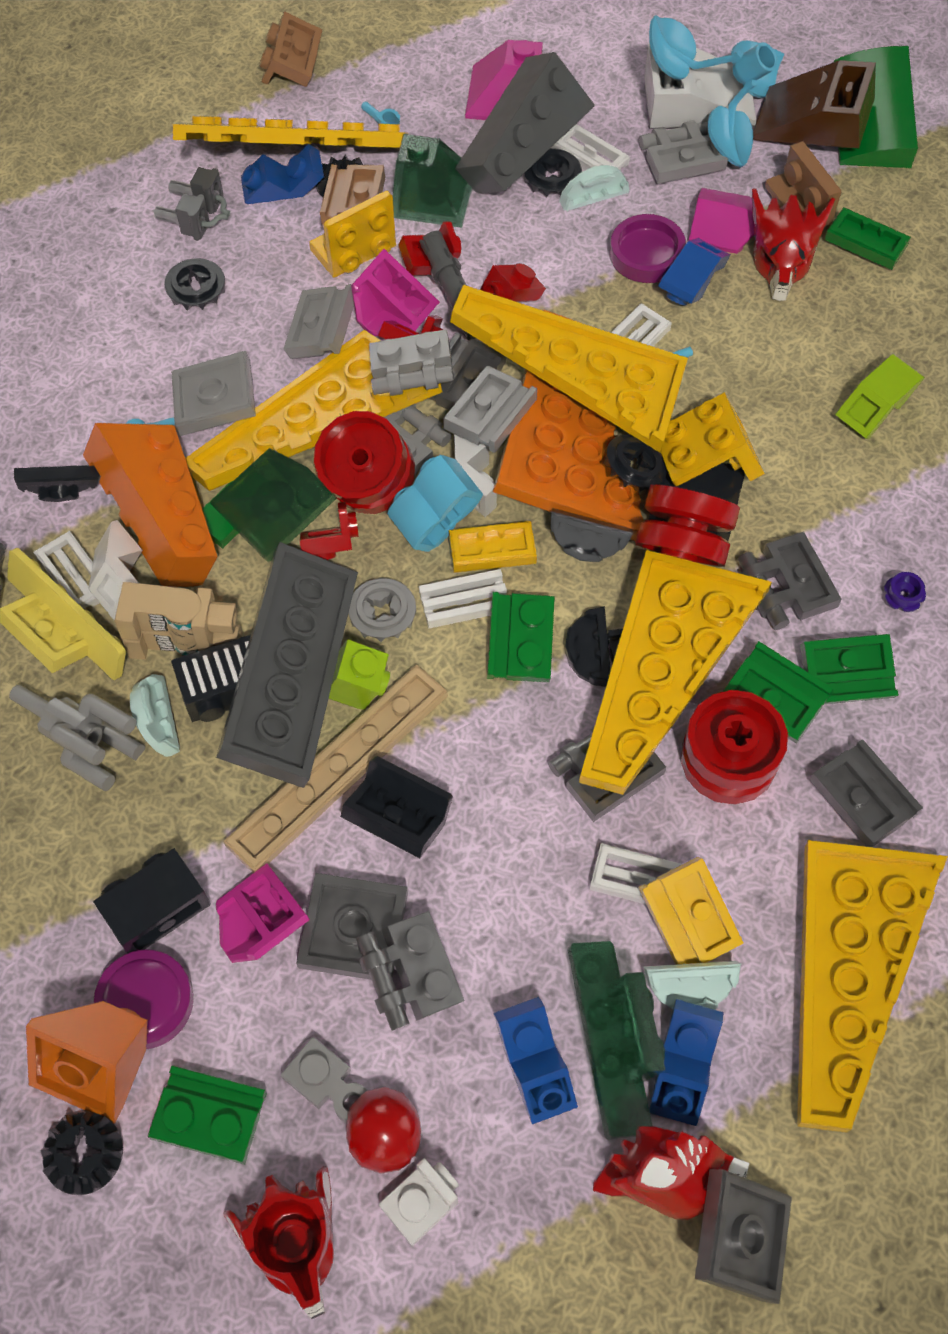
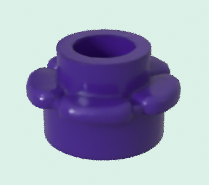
[884,572,926,612]

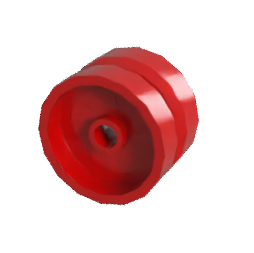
[314,411,415,514]
[635,485,741,567]
[681,690,788,805]

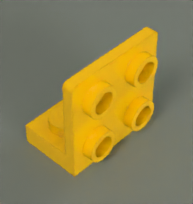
[309,190,396,278]
[660,392,765,486]

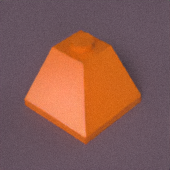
[26,1001,147,1124]

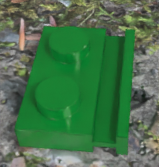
[487,592,555,682]
[800,634,899,704]
[723,641,834,744]
[147,1065,267,1165]

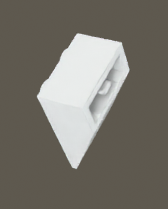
[644,43,757,128]

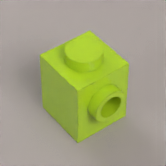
[329,640,390,710]

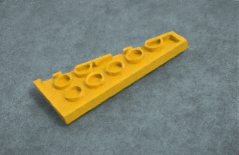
[173,116,408,148]
[450,285,688,452]
[185,330,443,491]
[579,550,772,795]
[797,840,948,1133]

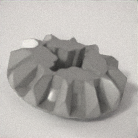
[349,578,416,642]

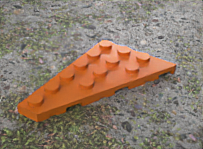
[493,309,644,541]

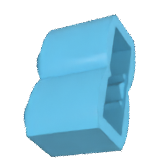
[387,455,483,552]

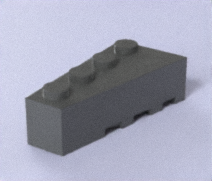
[455,52,595,194]

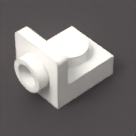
[378,1158,459,1247]

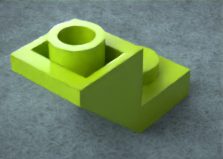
[835,354,925,439]

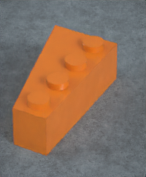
[83,423,218,587]

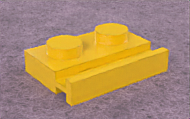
[638,857,744,965]

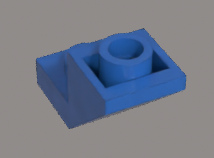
[241,144,324,204]
[658,238,731,305]
[493,997,578,1125]
[648,999,724,1127]

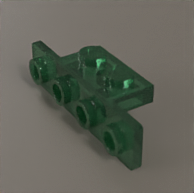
[567,941,665,1140]

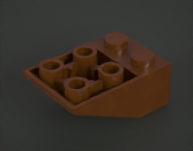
[753,60,876,148]

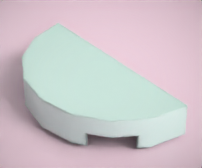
[559,165,630,211]
[130,674,180,757]
[643,961,741,1010]

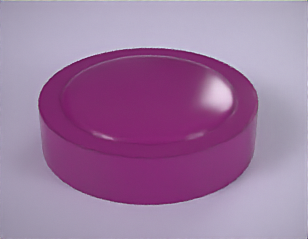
[610,214,686,283]
[94,950,194,1049]

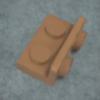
[259,11,322,87]
[765,141,842,226]

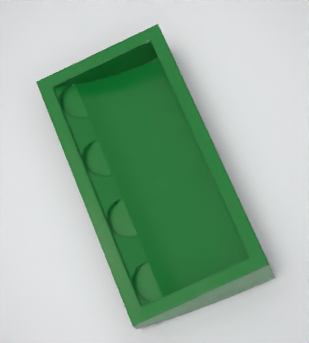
[834,46,918,168]

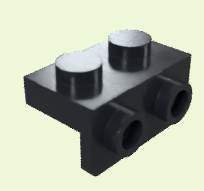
[340,756,453,859]

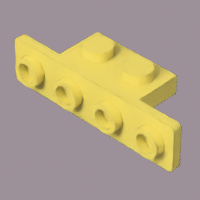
[0,548,126,680]

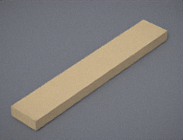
[223,664,448,873]

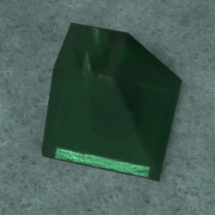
[393,134,472,228]
[210,448,337,563]

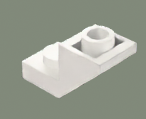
[454,434,497,517]
[89,520,143,620]

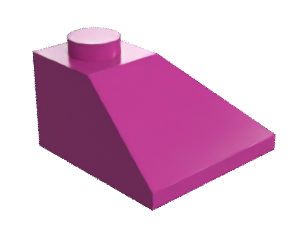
[465,40,543,120]

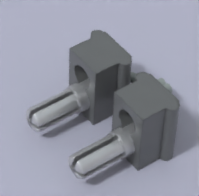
[154,167,230,241]

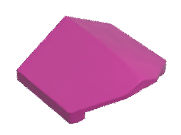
[689,188,754,254]
[351,249,440,337]
[216,863,310,963]

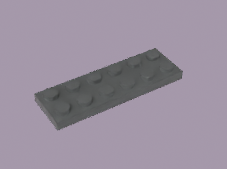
[216,542,358,788]

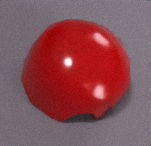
[346,1087,422,1174]

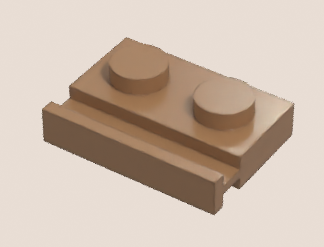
[320,165,386,225]

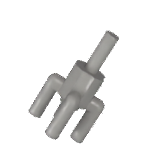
[9,685,145,791]

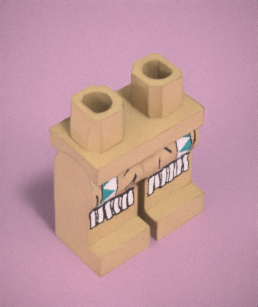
[114,582,242,660]

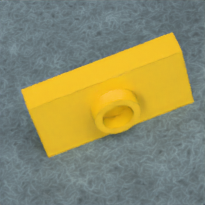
[449,521,537,573]

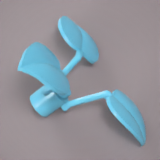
[649,15,784,168]

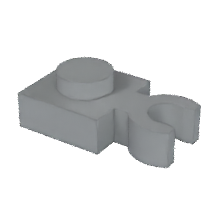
[281,1037,368,1123]

